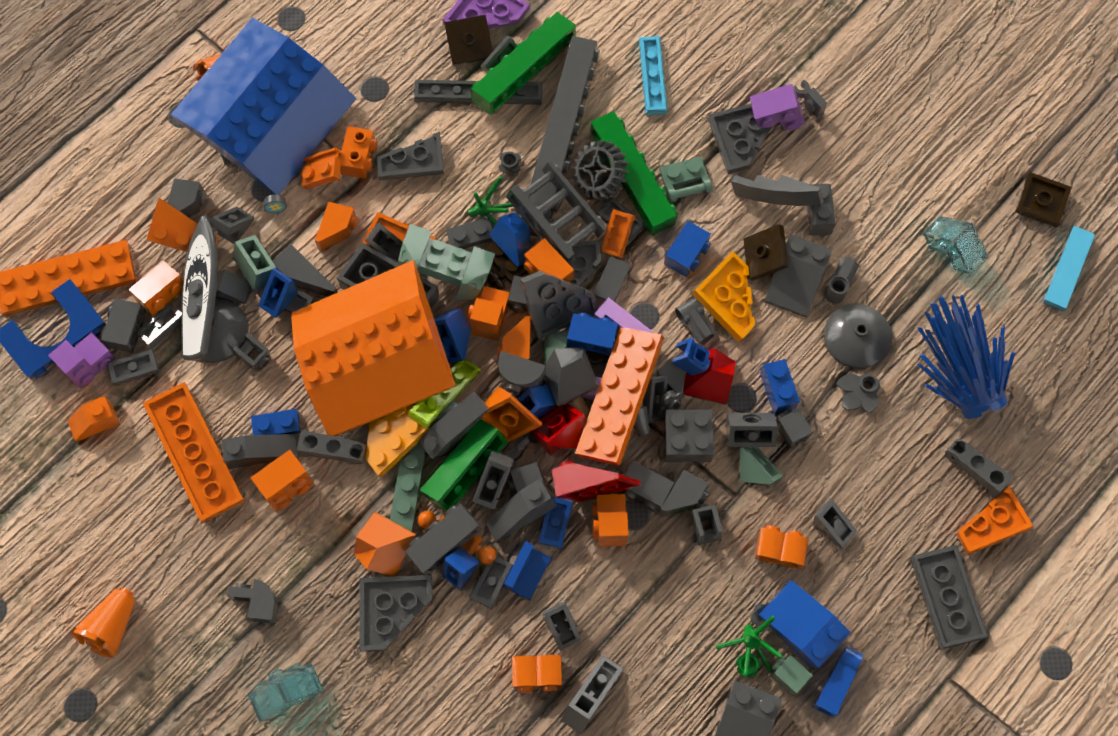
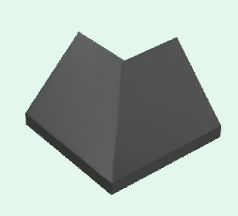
[545,348,599,407]

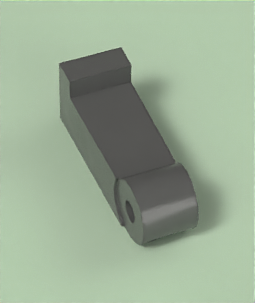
[296,430,367,464]
[945,439,1013,499]

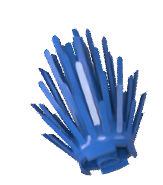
[917,294,1015,419]

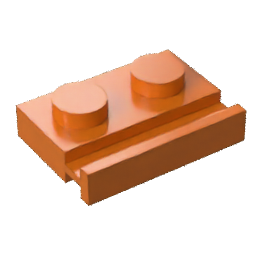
[301,147,342,189]

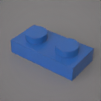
[251,409,301,435]
[538,497,573,549]

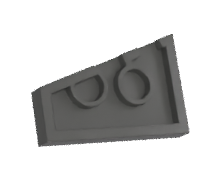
[377,131,444,181]

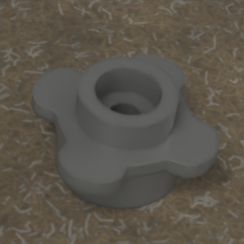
[499,151,521,173]
[660,390,684,413]

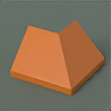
[481,387,542,442]
[354,512,416,577]

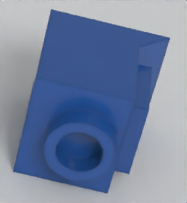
[671,337,710,376]

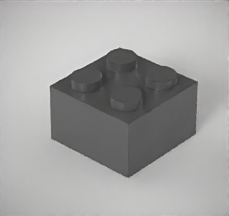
[664,410,714,462]

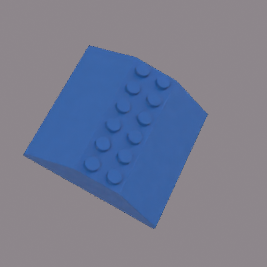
[171,17,357,195]

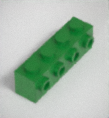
[420,419,508,512]

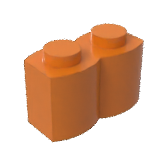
[754,525,809,569]
[512,655,562,693]

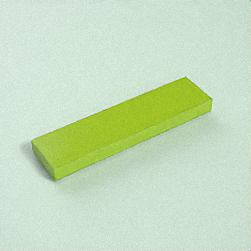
[408,359,481,429]

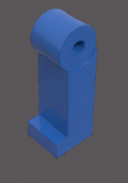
[812,646,863,718]

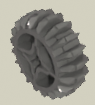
[572,140,630,200]

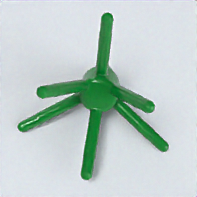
[468,176,513,226]
[716,616,783,677]

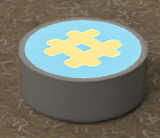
[264,194,286,213]

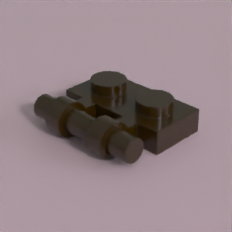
[484,241,528,290]

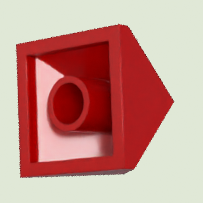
[683,349,736,405]
[530,403,586,456]

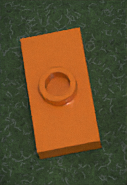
[600,209,635,258]

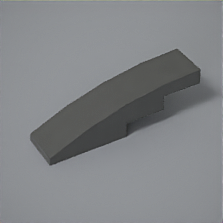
[731,175,824,206]

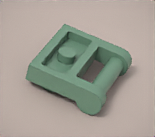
[659,156,713,203]

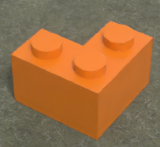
[467,286,510,341]
[592,494,628,547]

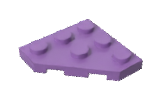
[443,0,530,29]

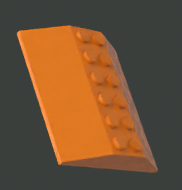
[291,260,456,436]

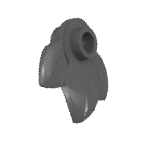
[836,374,880,413]

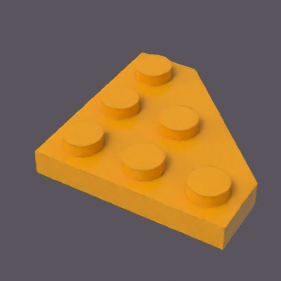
[691,251,755,342]
[365,405,431,477]

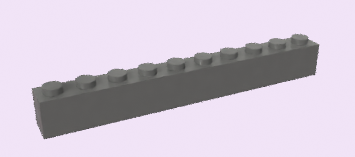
[521,36,600,237]

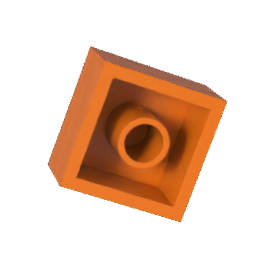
[251,450,314,511]

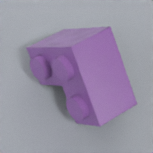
[750,84,805,131]
[48,333,115,388]

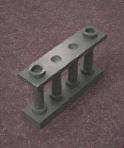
[506,160,607,262]

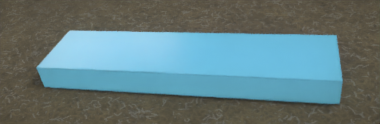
[639,36,667,115]
[1043,226,1095,311]

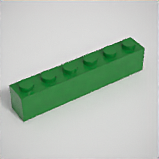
[471,12,576,116]
[590,111,678,236]

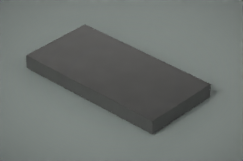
[910,545,988,650]

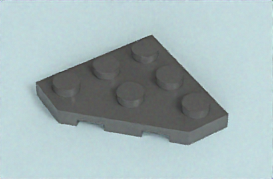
[707,104,772,174]
[533,240,601,287]
[520,270,598,339]
[359,575,433,652]

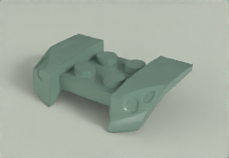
[398,224,495,300]

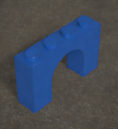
[0,279,106,379]

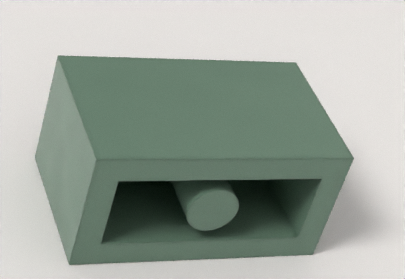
[233,235,276,291]

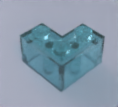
[923,216,988,274]
[248,663,324,722]

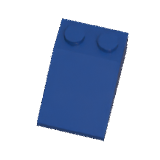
[759,580,851,668]

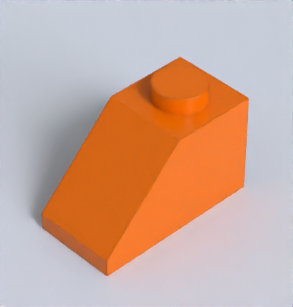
[315,202,358,251]
[498,316,531,360]
[68,396,120,442]

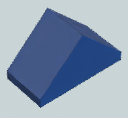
[258,268,298,318]
[442,547,480,591]

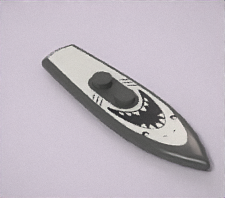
[181,215,218,361]

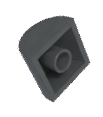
[498,351,546,399]

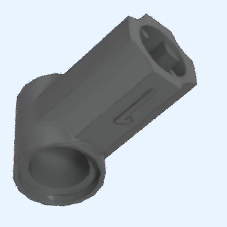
[825,257,859,304]
[675,297,716,345]

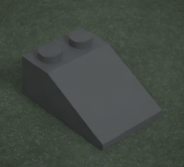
[764,234,832,317]
[714,680,782,736]

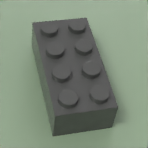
[337,243,440,309]

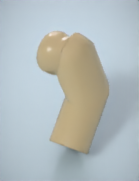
[567,397,589,429]

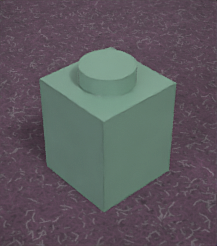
[771,655,813,696]

